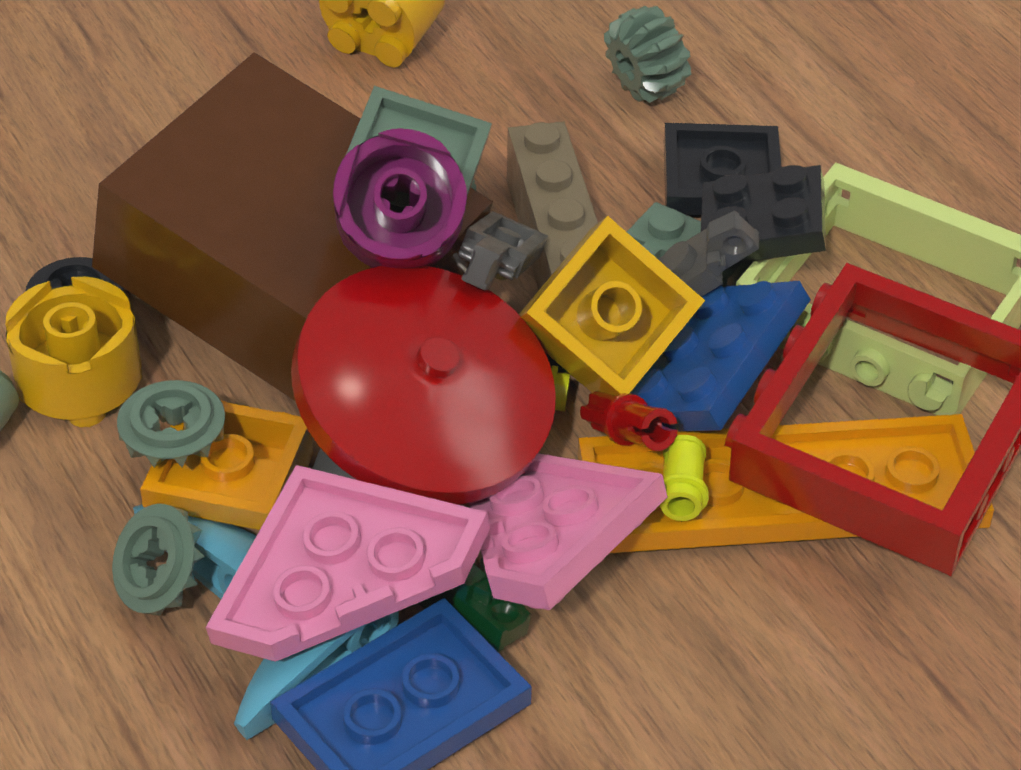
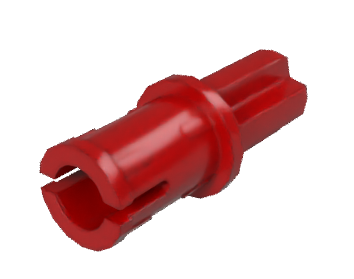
[580,391,678,451]

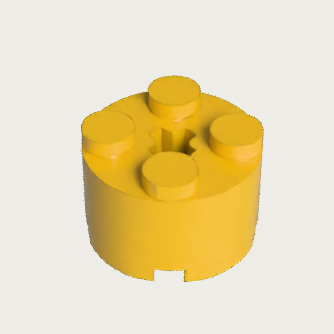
[319,0,445,68]
[5,276,142,427]

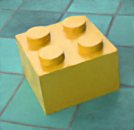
[519,216,705,396]

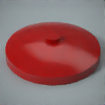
[291,266,556,505]

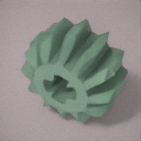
[604,6,691,103]

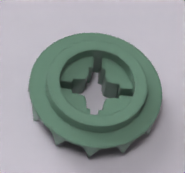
[117,380,225,468]
[112,504,205,616]

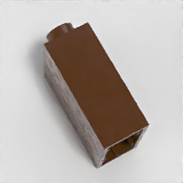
[92,52,493,401]

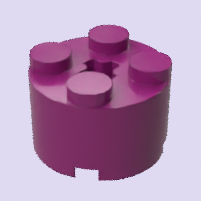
[333,128,467,269]

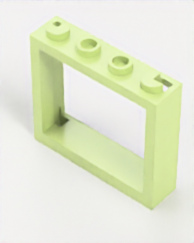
[736,162,1021,415]

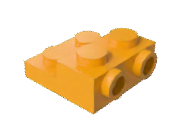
[140,400,313,530]

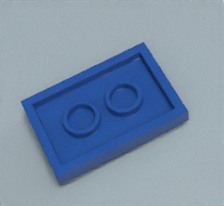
[629,281,811,431]
[270,598,532,770]

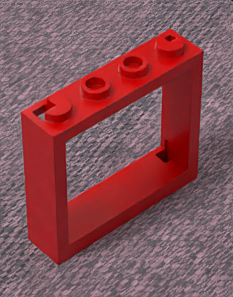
[724,262,1021,576]

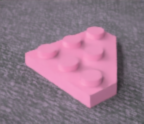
[469,453,668,610]
[206,465,490,662]

